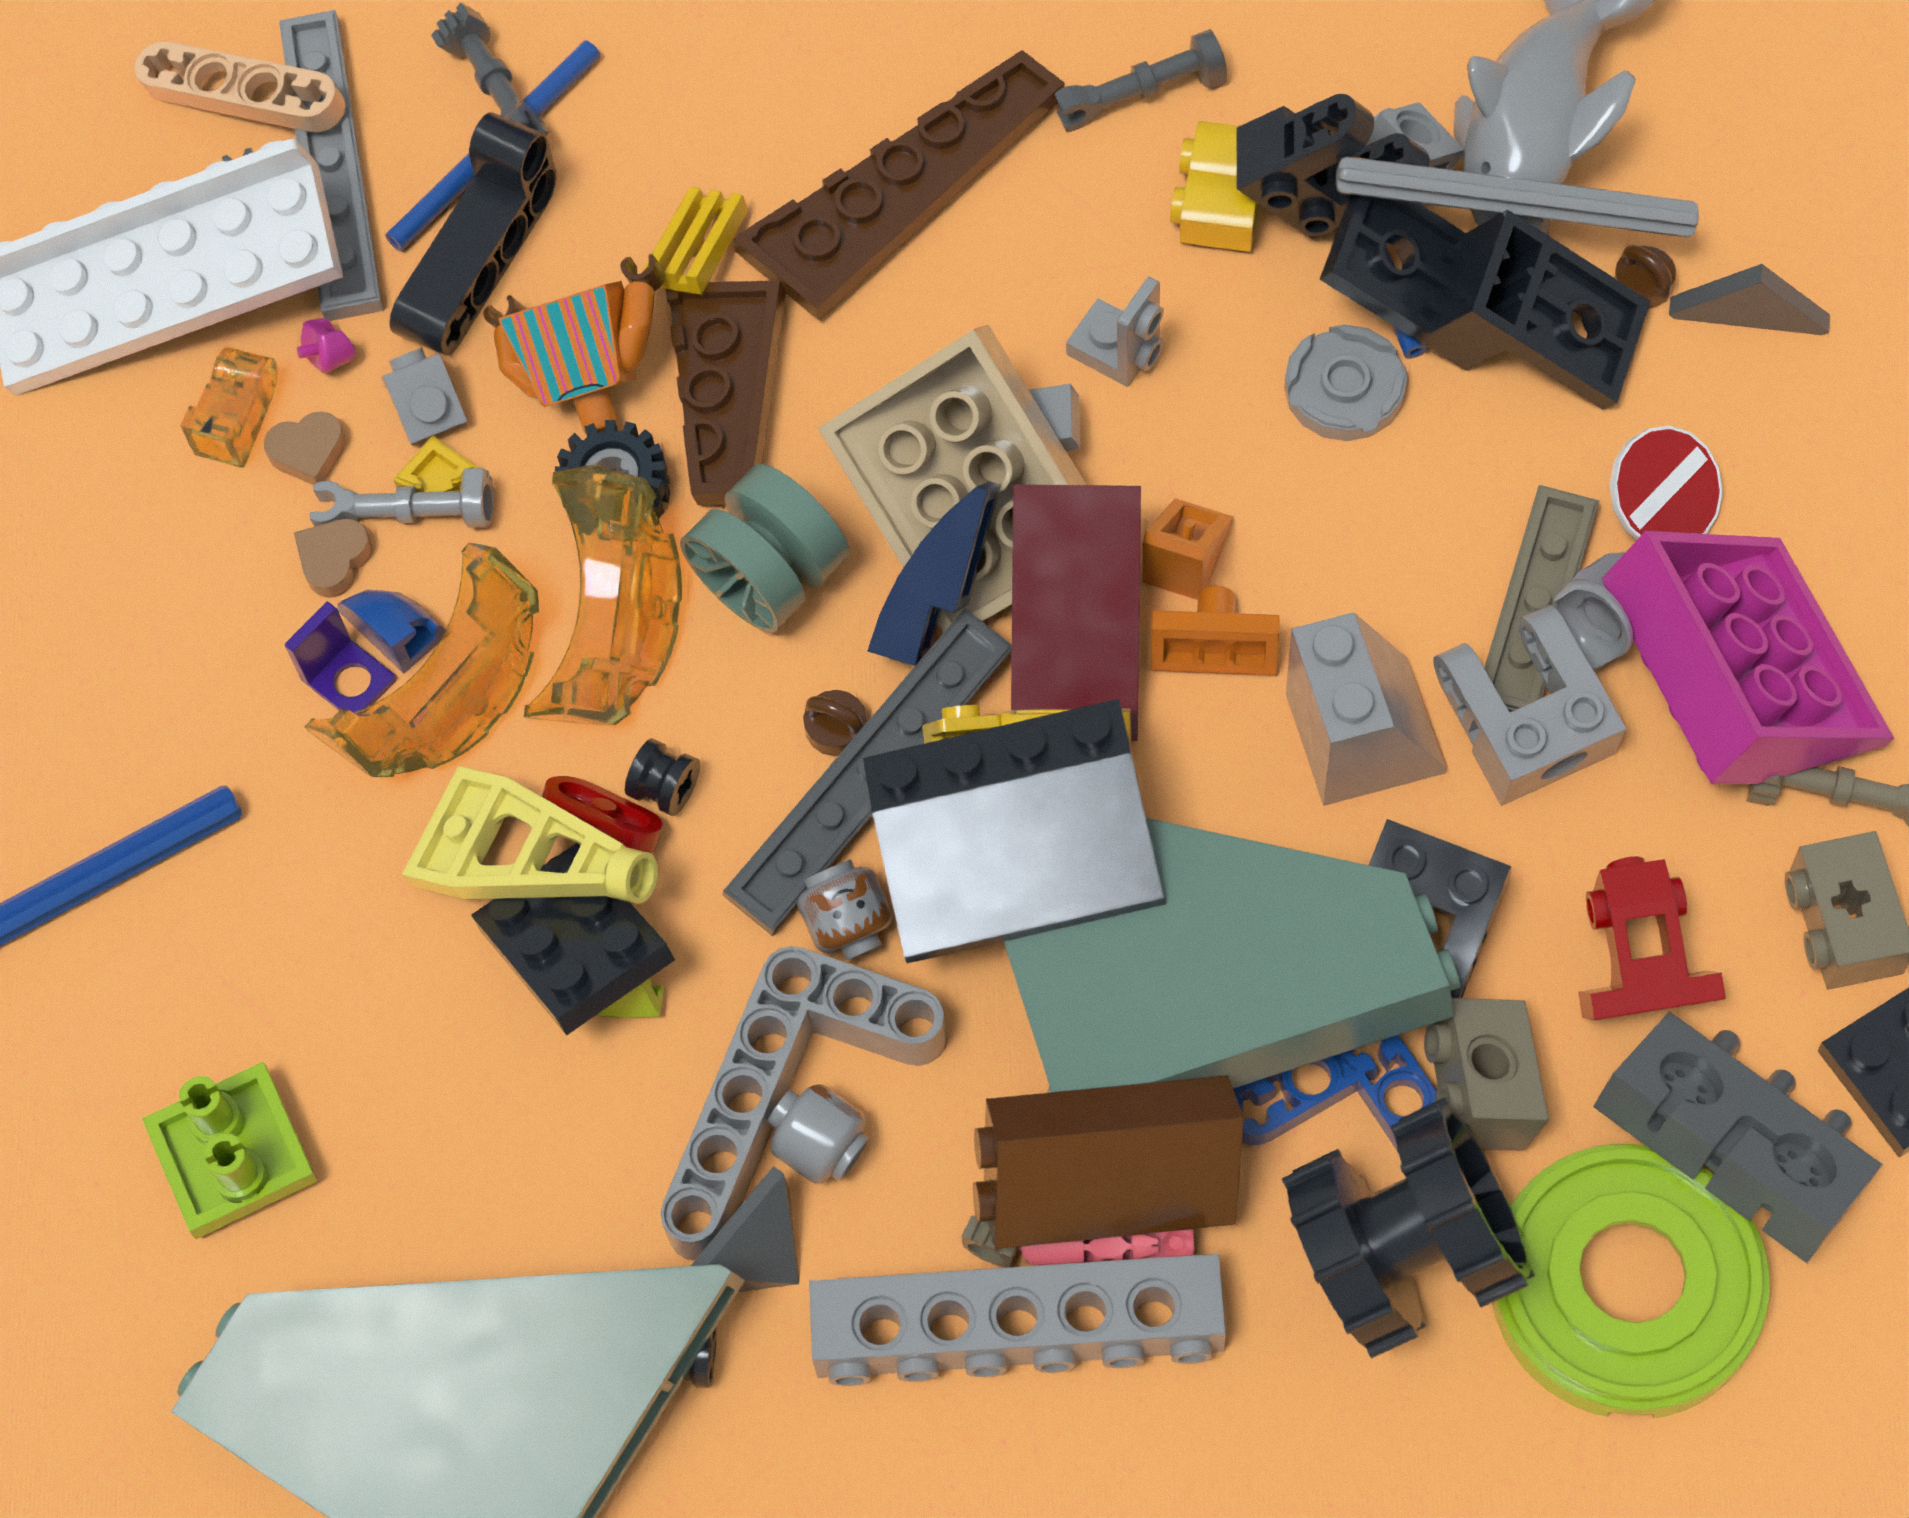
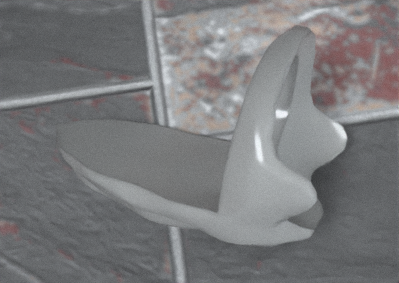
[1553,552,1633,670]

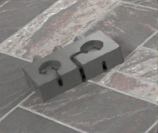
[1593,1011,1883,1263]

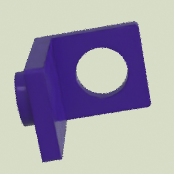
[284,601,396,722]

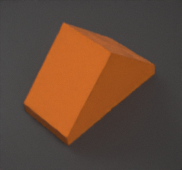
[1142,498,1233,600]

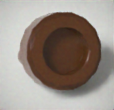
[1614,245,1676,308]
[803,690,867,756]

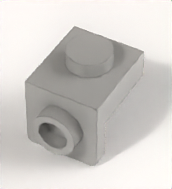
[381,348,467,444]

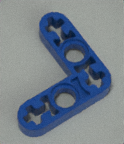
[1233,1035,1437,1152]

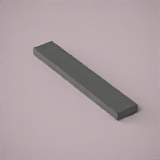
[722,608,1012,936]

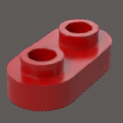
[541,776,663,853]

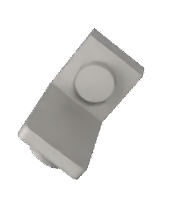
[1066,276,1164,387]

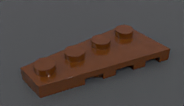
[666,280,786,505]

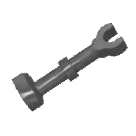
[431,2,549,136]
[1054,28,1227,132]

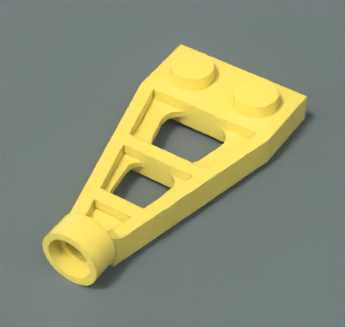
[401,766,658,904]

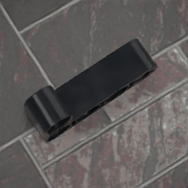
[389,112,557,355]

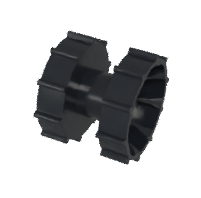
[1282,1097,1535,1359]

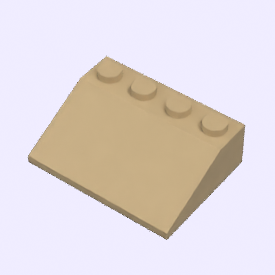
[818,324,1086,633]

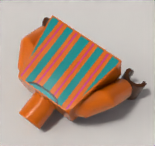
[483,254,665,433]

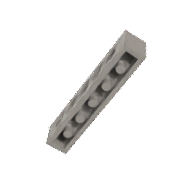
[809,1254,1226,1386]

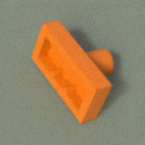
[1151,585,1280,675]

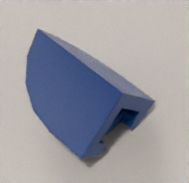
[337,589,450,674]

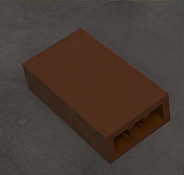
[973,1075,1244,1249]

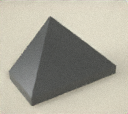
[691,1166,799,1292]

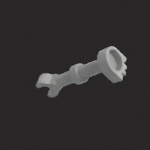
[309,468,495,528]

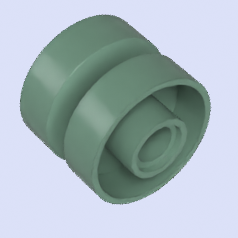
[680,464,849,633]

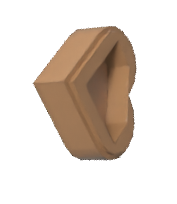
[264,411,345,485]
[293,519,372,597]

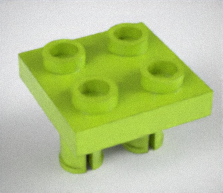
[142,1062,318,1239]

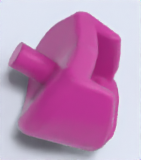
[297,318,356,373]

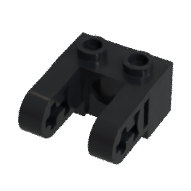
[1236,93,1430,239]
[1369,819,1511,998]

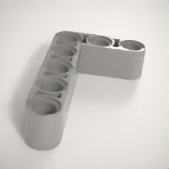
[660,946,947,1261]

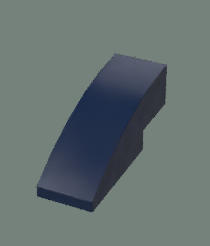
[867,481,1001,666]

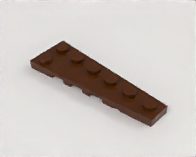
[733,50,1065,321]

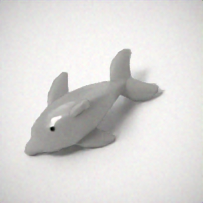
[1453,0,1655,235]

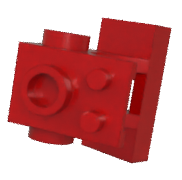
[1578,856,1726,1020]

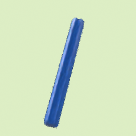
[0,785,242,946]

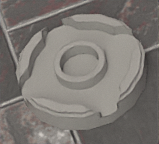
[1284,324,1407,441]

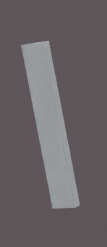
[279,10,384,321]

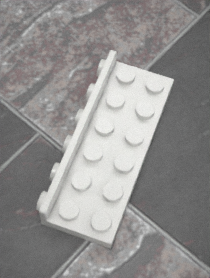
[0,139,343,396]

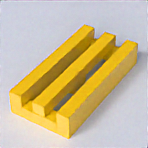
[643,187,748,295]

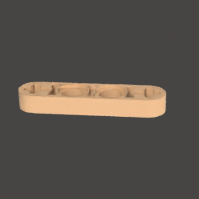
[134,41,346,132]

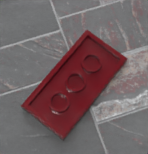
[1011,484,1141,741]

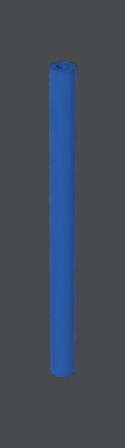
[385,40,601,251]

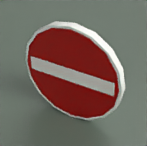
[1609,426,1723,540]

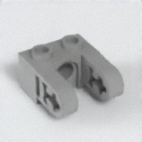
[1433,605,1627,806]

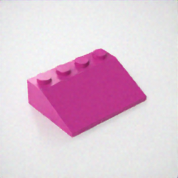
[1601,531,1894,784]

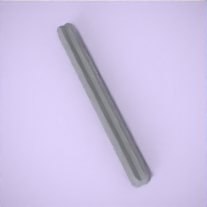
[1336,156,1699,238]

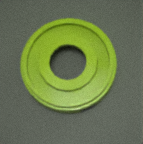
[1492,1144,1770,1419]

